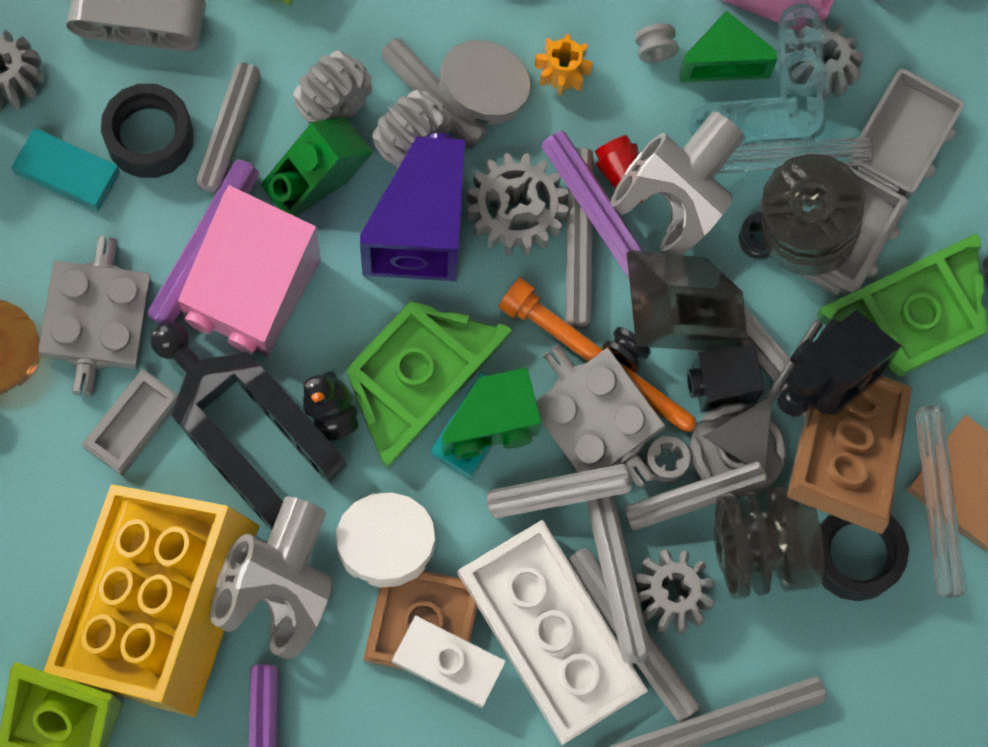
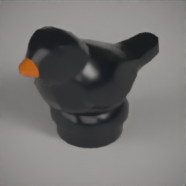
[303,371,359,441]

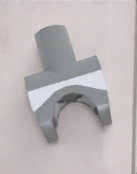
[611,111,745,259]
[210,496,332,660]

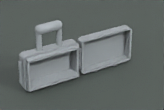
[759,69,964,296]

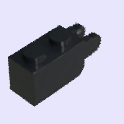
[777,310,901,417]

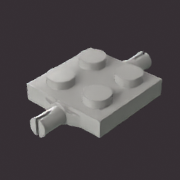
[38,236,151,397]
[536,345,667,489]

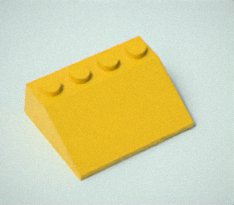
[44,484,260,717]

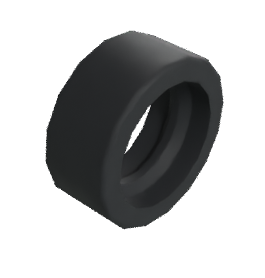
[101,83,194,178]
[809,514,909,602]

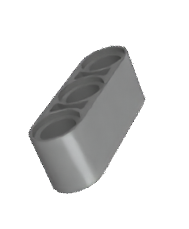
[66,0,207,52]

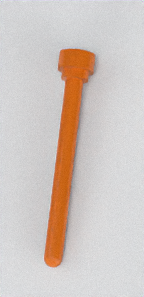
[498,277,697,432]

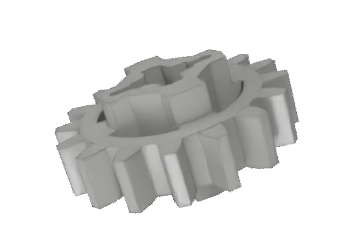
[467,153,569,256]

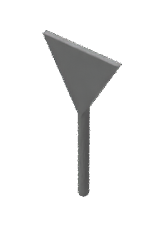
[702,319,823,470]

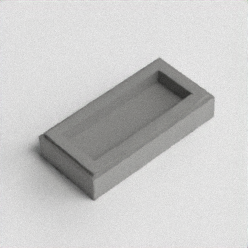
[81,369,178,477]

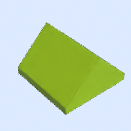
[0,662,123,747]

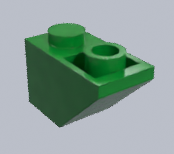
[260,117,373,217]
[441,367,541,459]

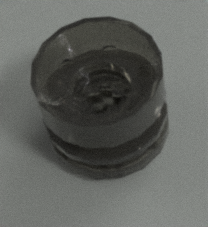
[761,154,865,276]
[714,485,824,600]

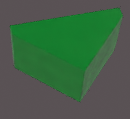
[679,11,778,83]

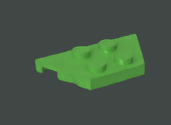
[816,233,987,377]
[346,301,512,470]

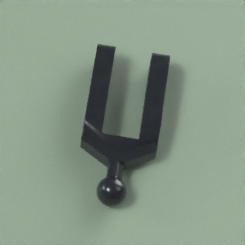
[151,322,348,530]

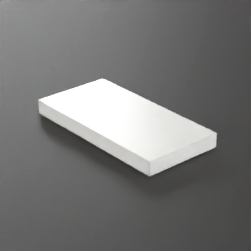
[457,520,648,745]

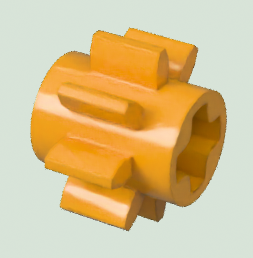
[535,34,593,95]

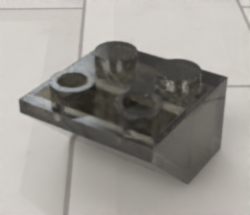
[627,250,748,351]

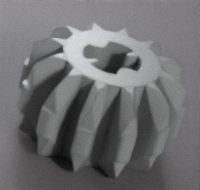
[783,20,863,102]
[0,29,44,112]
[292,50,373,124]
[372,90,452,169]
[634,549,716,635]

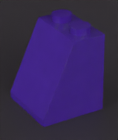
[360,133,465,281]

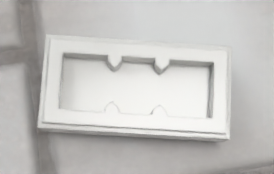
[392,615,506,709]

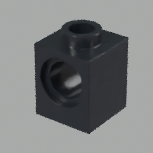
[687,344,765,412]

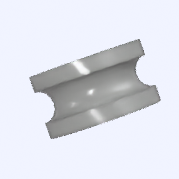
[634,23,679,63]
[644,436,691,484]

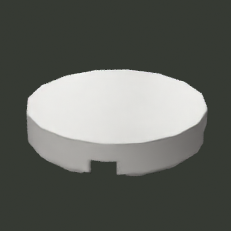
[336,492,435,588]

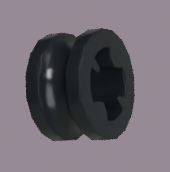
[739,212,784,259]
[602,327,651,372]

